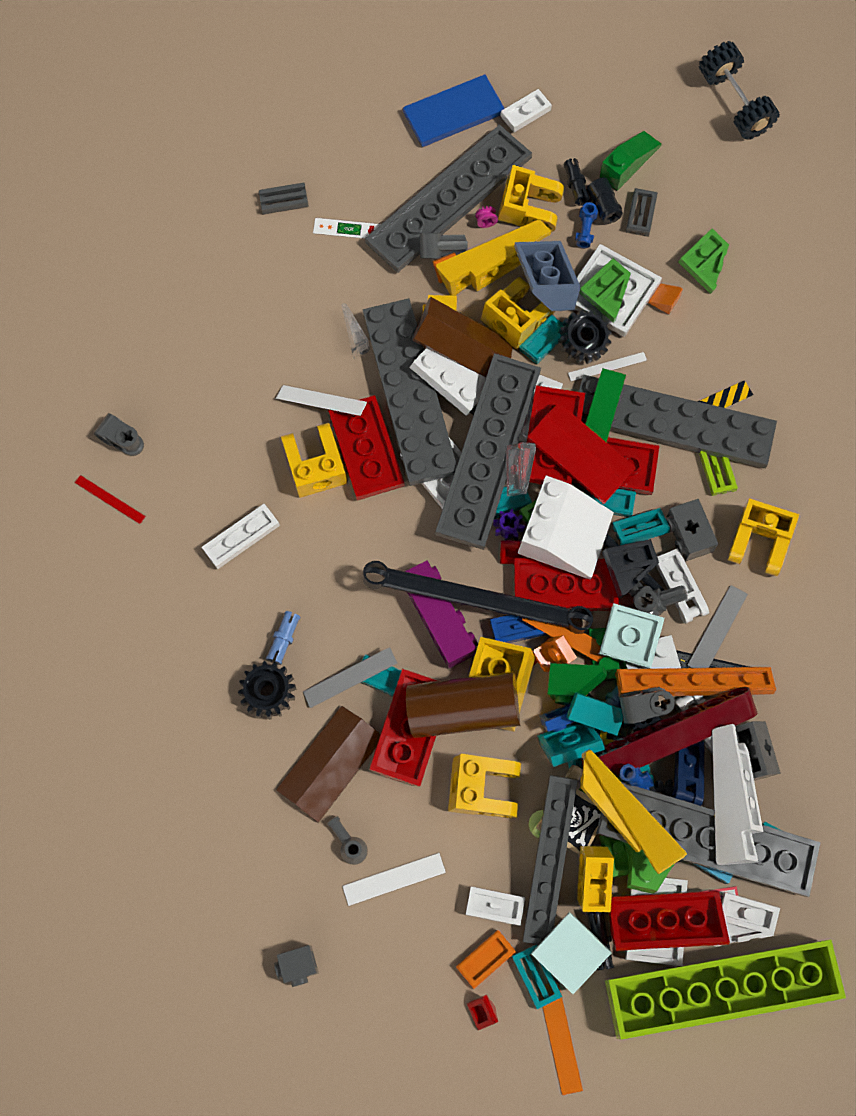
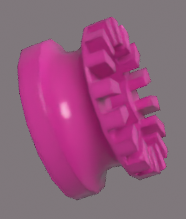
[475,206,498,228]

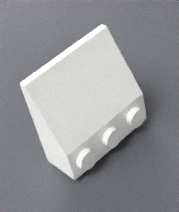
[518,476,614,580]

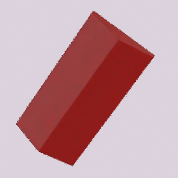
[527,403,636,504]
[369,668,437,787]
[609,891,730,951]

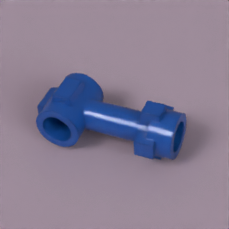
[575,202,598,248]
[619,764,654,790]

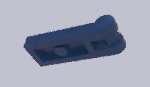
[672,741,705,806]

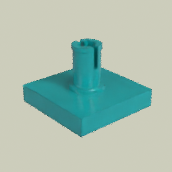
[537,722,605,770]

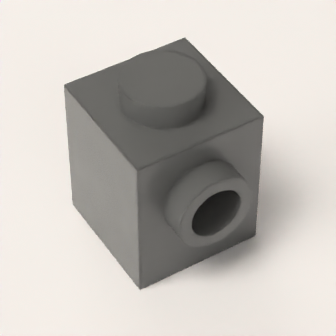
[274,945,319,987]

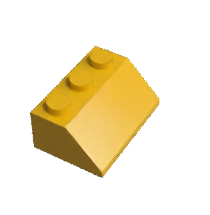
[469,637,535,732]

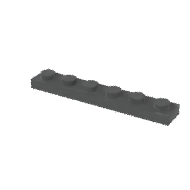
[523,774,578,945]

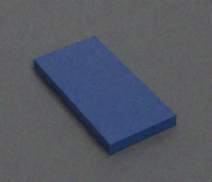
[403,74,505,147]

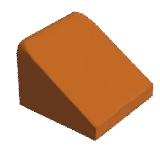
[648,283,683,314]

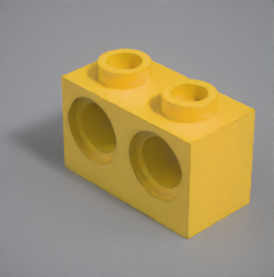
[577,846,614,912]

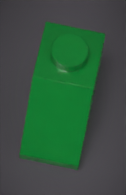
[547,663,607,705]

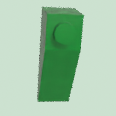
[599,131,662,191]

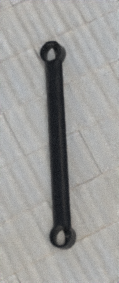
[362,561,593,634]

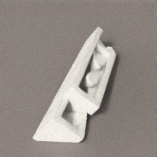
[712,724,763,865]

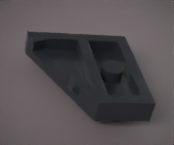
[602,539,659,598]

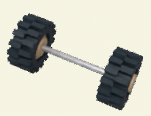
[698,41,780,140]

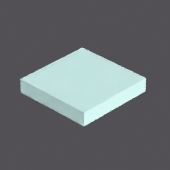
[599,603,665,669]
[531,911,611,994]

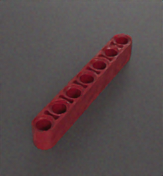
[581,687,758,778]

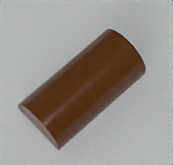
[406,672,521,738]

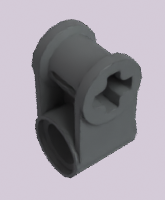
[94,413,144,456]
[619,687,675,724]

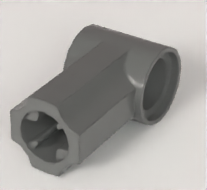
[420,233,468,258]

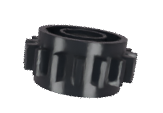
[558,309,612,364]
[238,661,297,720]

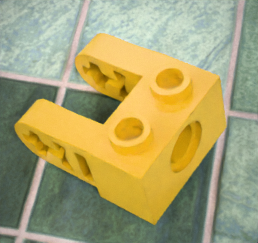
[498,165,564,232]
[480,277,555,349]
[281,422,347,498]
[727,498,800,576]
[448,754,521,818]

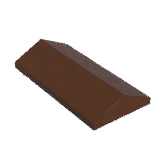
[412,297,513,377]
[276,706,380,823]

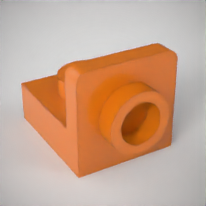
[532,635,577,672]

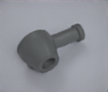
[327,816,368,865]

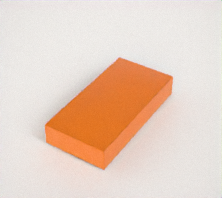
[456,930,516,989]

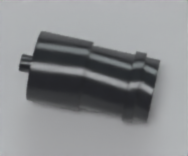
[587,177,623,224]

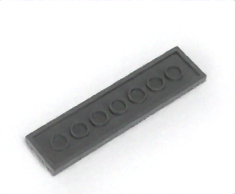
[365,124,532,273]
[363,298,457,486]
[435,353,541,550]
[579,374,777,469]
[596,782,821,897]

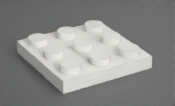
[575,244,662,337]

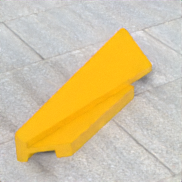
[436,220,551,296]
[580,749,687,874]

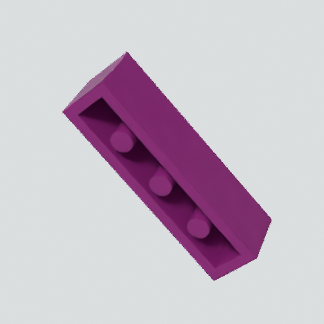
[405,560,478,669]

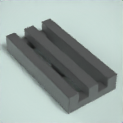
[259,182,309,214]
[626,188,658,237]

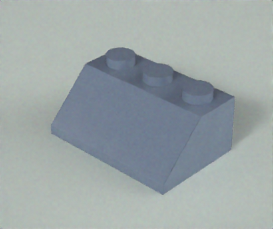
[514,241,580,311]

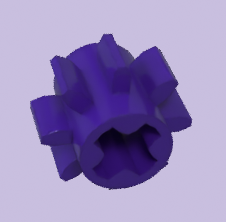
[493,509,525,541]

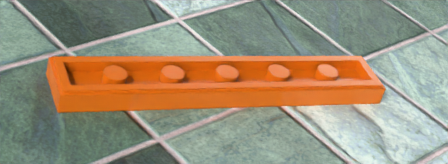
[615,667,776,696]

